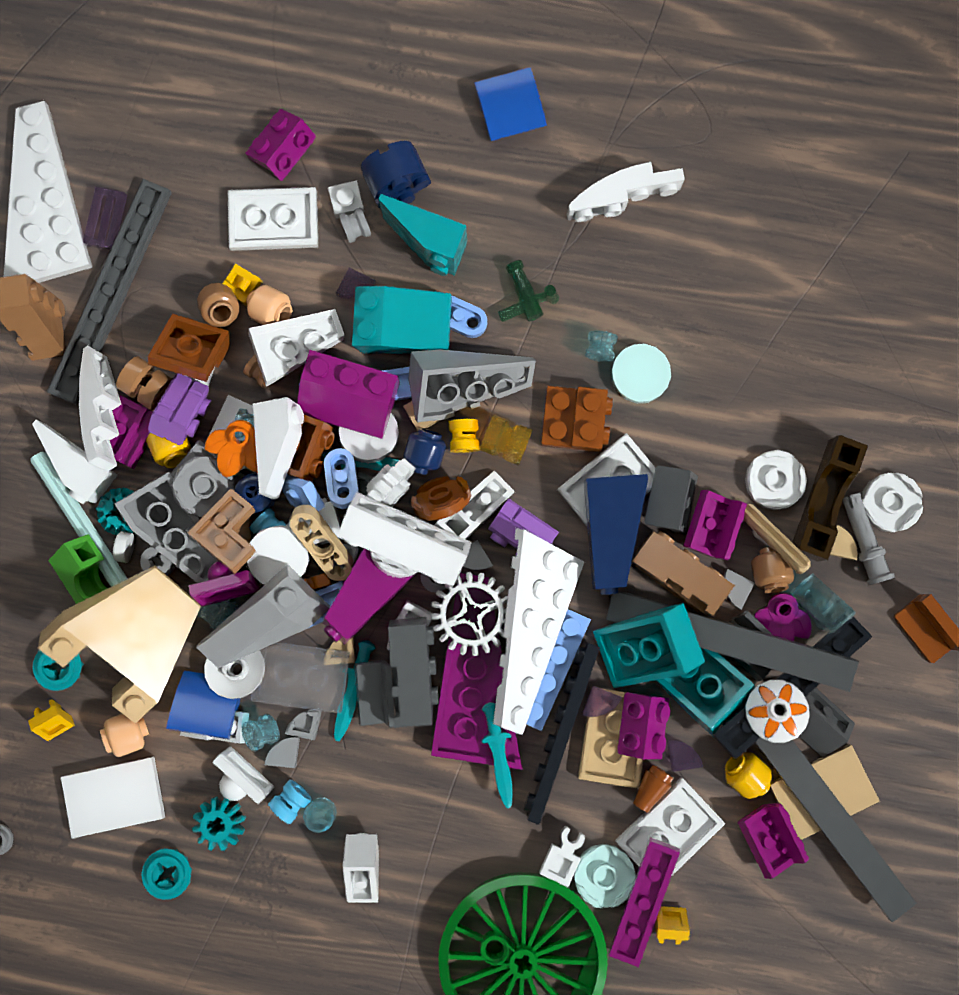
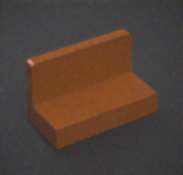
[893,594,959,663]

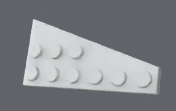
[4,101,92,283]

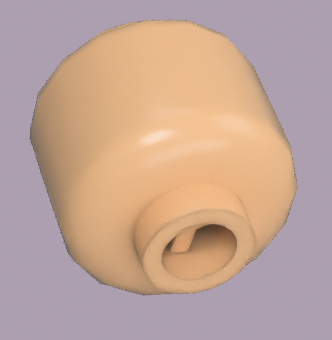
[247,285,292,325]
[100,713,149,757]

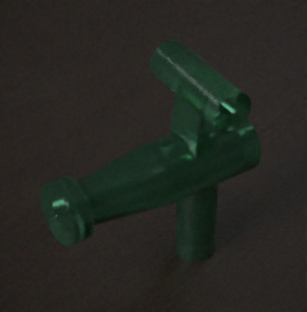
[498,260,559,322]

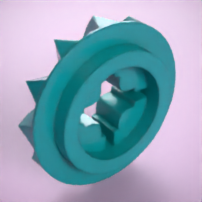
[95,487,134,535]
[33,650,84,691]
[142,848,192,900]

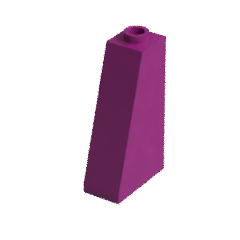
[323,548,418,645]

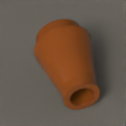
[633,764,674,813]

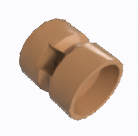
[116,356,173,411]

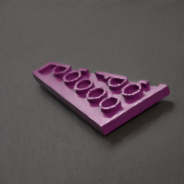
[431,573,522,770]

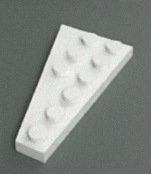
[493,528,584,735]

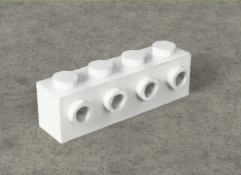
[337,492,472,586]

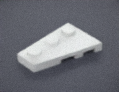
[248,309,344,387]

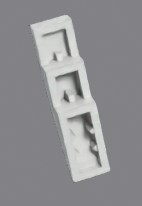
[79,346,122,471]

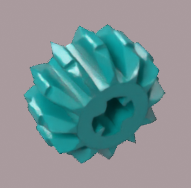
[192,796,246,851]

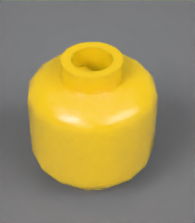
[146,433,191,468]
[725,752,772,799]

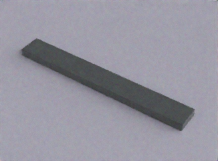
[47,179,172,405]
[606,590,859,692]
[755,738,917,923]

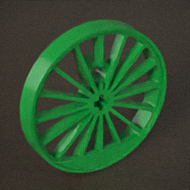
[438,872,608,995]

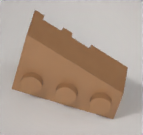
[0,274,66,361]
[631,531,735,616]

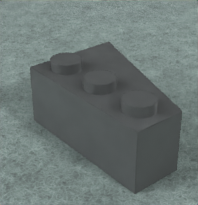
[388,617,439,728]

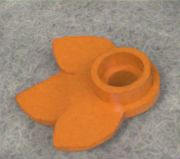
[205,420,258,477]

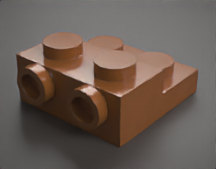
[147,314,230,382]
[541,386,613,452]
[287,415,334,482]

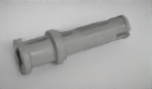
[842,493,895,586]

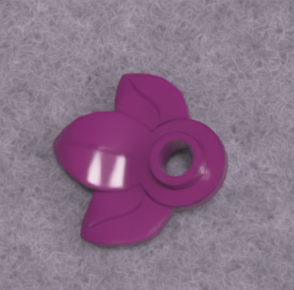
[754,592,812,641]

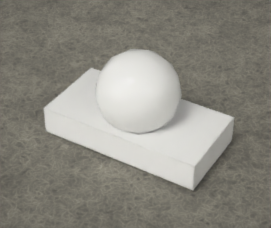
[213,747,274,804]

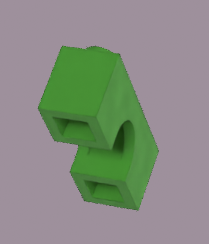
[48,534,108,604]

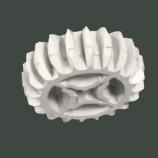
[430,572,508,656]

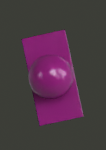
[189,561,260,606]

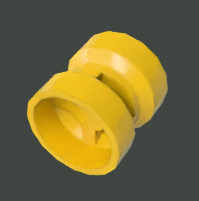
[449,419,480,453]

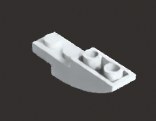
[567,162,685,222]

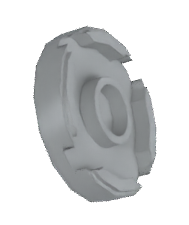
[171,456,234,517]

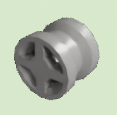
[339,207,371,243]
[140,546,176,575]

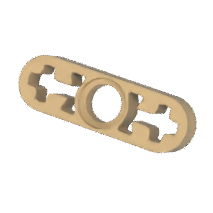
[290,505,353,581]

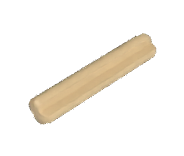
[744,504,811,574]

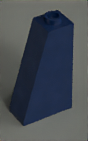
[584,474,648,595]

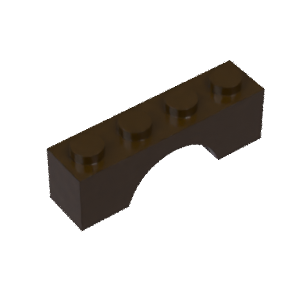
[792,435,868,562]

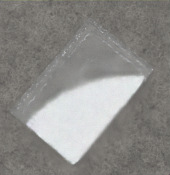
[251,642,350,713]

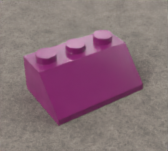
[297,350,400,440]

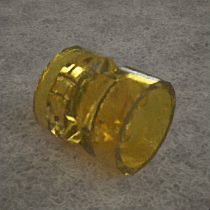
[480,414,533,466]

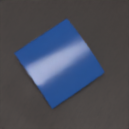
[474,67,547,141]
[166,670,241,740]

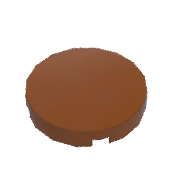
[411,476,472,521]

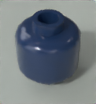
[403,428,446,475]
[235,474,276,514]

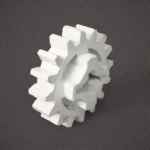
[366,458,416,507]

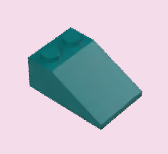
[379,194,467,276]
[352,286,452,354]
[593,603,705,688]
[655,648,755,736]

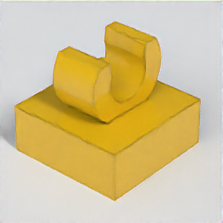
[222,264,262,306]
[28,699,75,741]
[655,906,690,945]

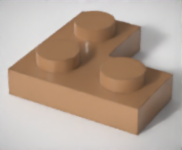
[187,489,256,574]

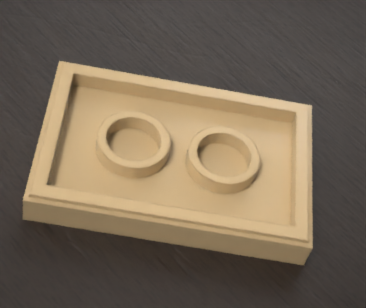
[578,687,643,788]
[770,744,880,840]

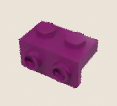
[245,108,316,181]
[683,490,747,560]
[617,693,670,759]
[737,803,809,879]

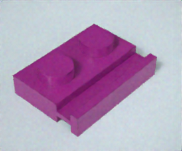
[110,396,153,469]

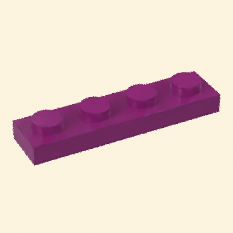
[609,837,680,968]

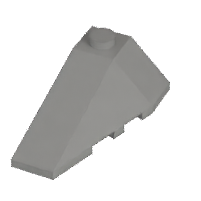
[408,349,536,422]
[115,472,218,583]
[196,565,330,668]

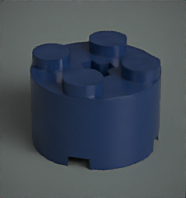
[361,141,431,208]

